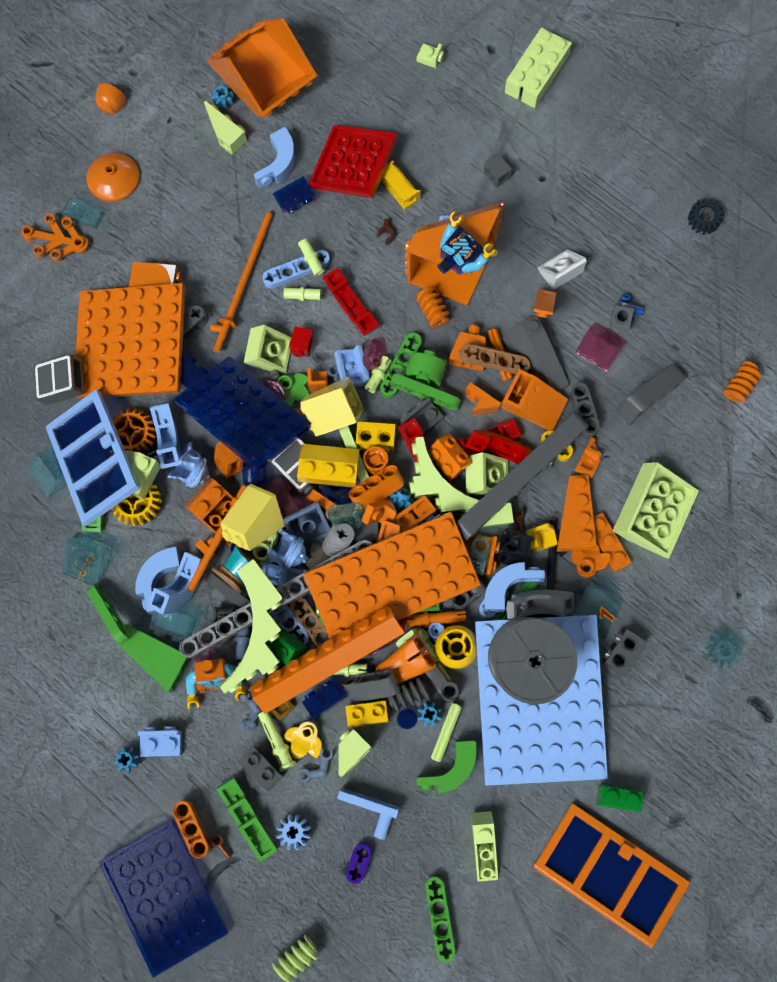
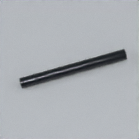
[547,520,557,590]

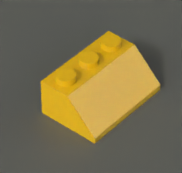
[297,444,359,487]

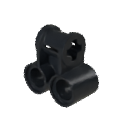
[497,527,535,566]

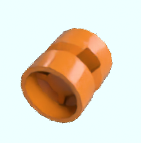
[363,446,389,476]

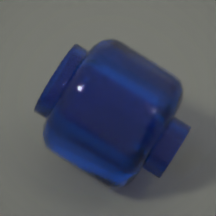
[242,461,268,488]

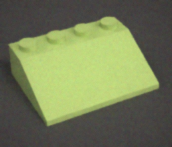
[613,462,699,559]

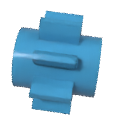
[211,86,234,109]
[389,488,414,512]
[418,703,441,727]
[113,747,140,773]

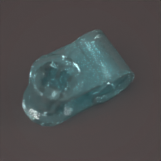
[325,502,365,529]
[468,537,490,576]

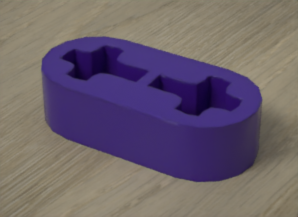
[346,844,372,884]

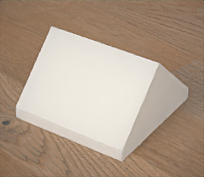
[537,249,587,290]

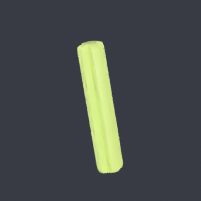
[431,703,461,762]

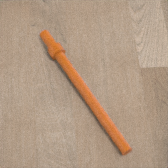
[187,485,247,592]

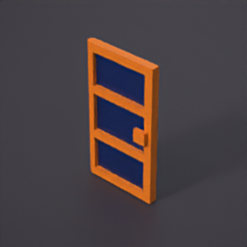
[533,803,690,948]

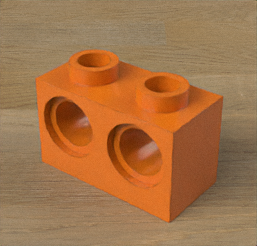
[394,495,436,531]

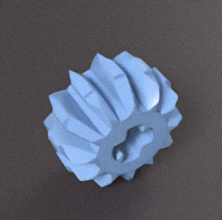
[276,814,311,850]

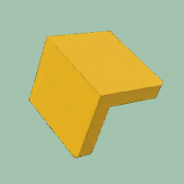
[526,523,558,552]

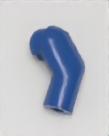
[619,294,644,316]

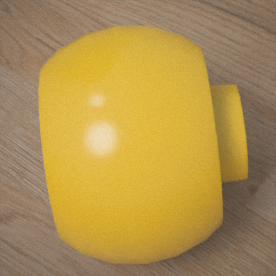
[435,625,477,669]

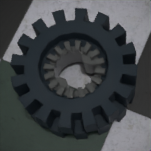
[688,198,724,235]

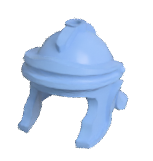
[167,442,210,488]
[267,528,308,570]

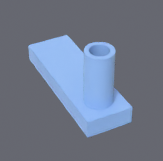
[337,788,400,840]

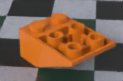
[501,369,568,431]
[184,478,233,547]

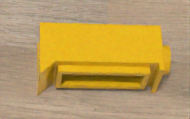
[381,161,421,210]

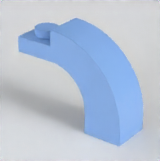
[254,127,295,189]
[150,402,181,469]
[136,547,181,615]
[147,552,202,614]
[484,562,545,613]

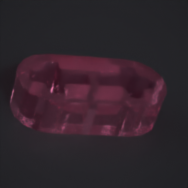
[363,338,384,371]

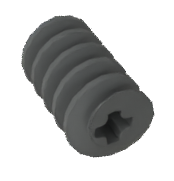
[387,678,430,712]

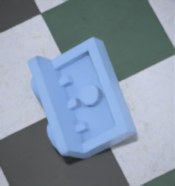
[334,345,370,387]

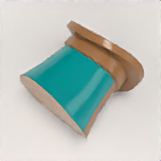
[212,545,263,595]

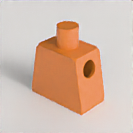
[449,325,486,371]

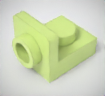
[417,43,444,68]

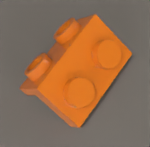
[427,434,473,481]

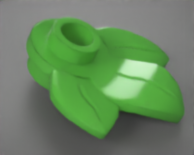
[276,373,309,408]

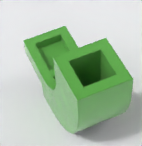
[417,741,476,793]

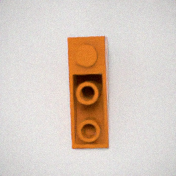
[533,289,556,318]

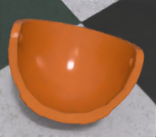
[95,83,127,115]

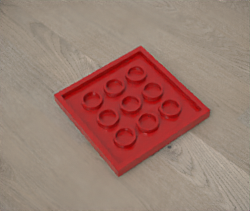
[308,125,398,198]

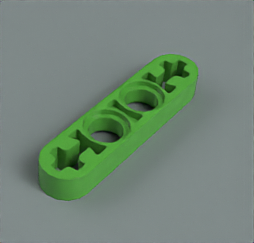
[380,333,422,399]
[390,374,461,411]
[87,584,130,644]
[425,876,455,962]

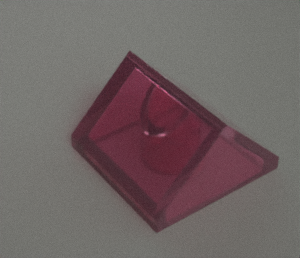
[575,323,627,372]

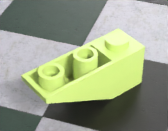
[204,101,247,155]
[471,811,498,881]

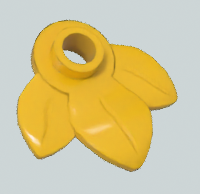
[284,721,322,759]

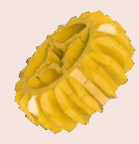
[111,483,162,527]

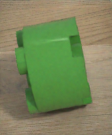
[405,350,447,388]

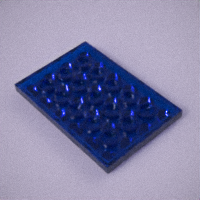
[174,356,311,473]
[98,820,229,978]

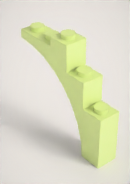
[409,437,514,528]
[220,559,283,694]

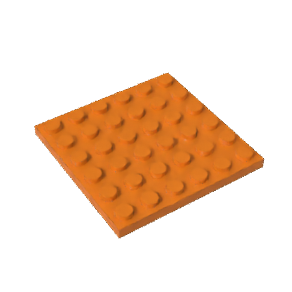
[74,283,185,399]

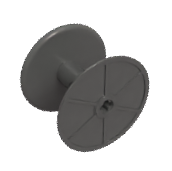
[488,617,577,704]

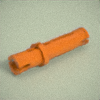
[406,610,466,628]

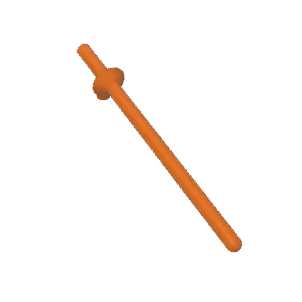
[210,212,273,353]

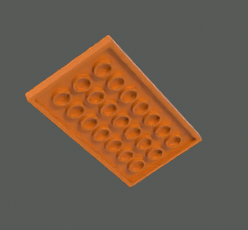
[303,512,481,639]

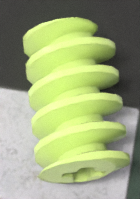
[272,934,319,982]

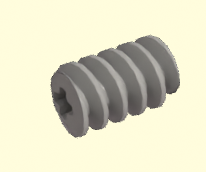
[322,523,354,557]

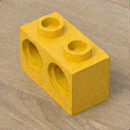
[356,421,396,453]
[345,701,389,728]

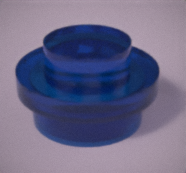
[397,709,417,729]

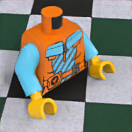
[186,658,248,709]

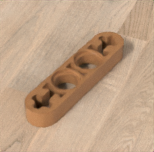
[458,344,530,374]
[290,598,330,647]

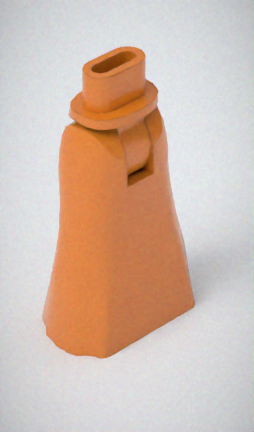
[373,634,436,684]

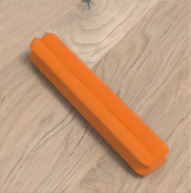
[488,328,512,381]

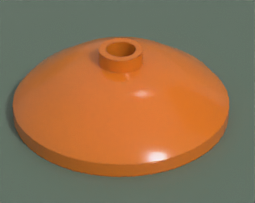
[86,153,140,202]

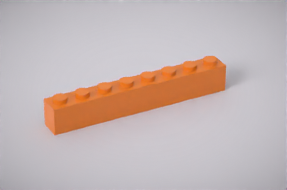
[250,606,404,714]

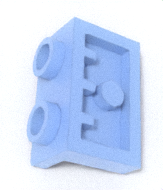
[138,727,182,757]

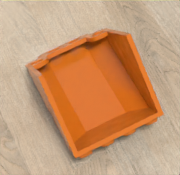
[206,18,317,118]
[404,202,506,306]

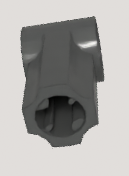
[426,663,459,702]

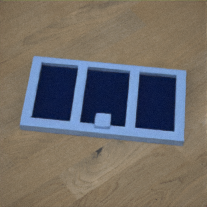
[46,390,140,526]

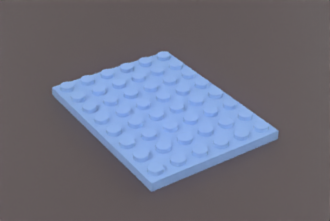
[475,615,608,786]

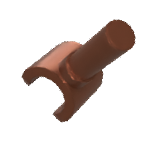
[512,508,525,533]
[208,831,232,859]

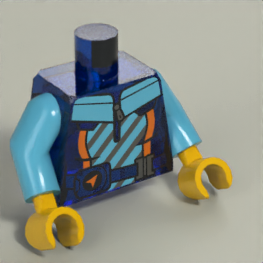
[437,212,498,275]

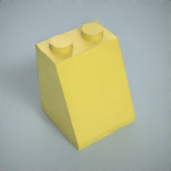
[300,376,364,436]
[220,484,285,551]

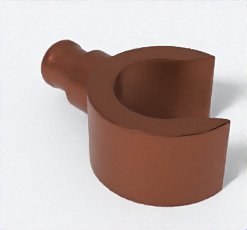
[378,219,394,245]

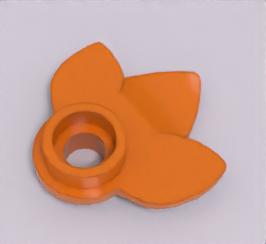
[571,543,611,578]

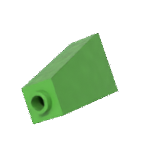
[116,624,191,693]

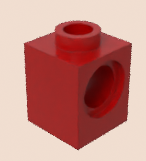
[289,326,314,358]

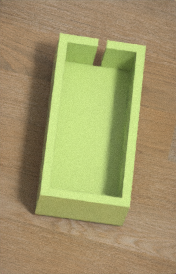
[505,27,572,108]

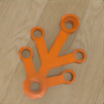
[21,213,89,262]

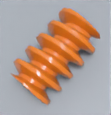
[416,286,450,329]
[723,361,762,403]

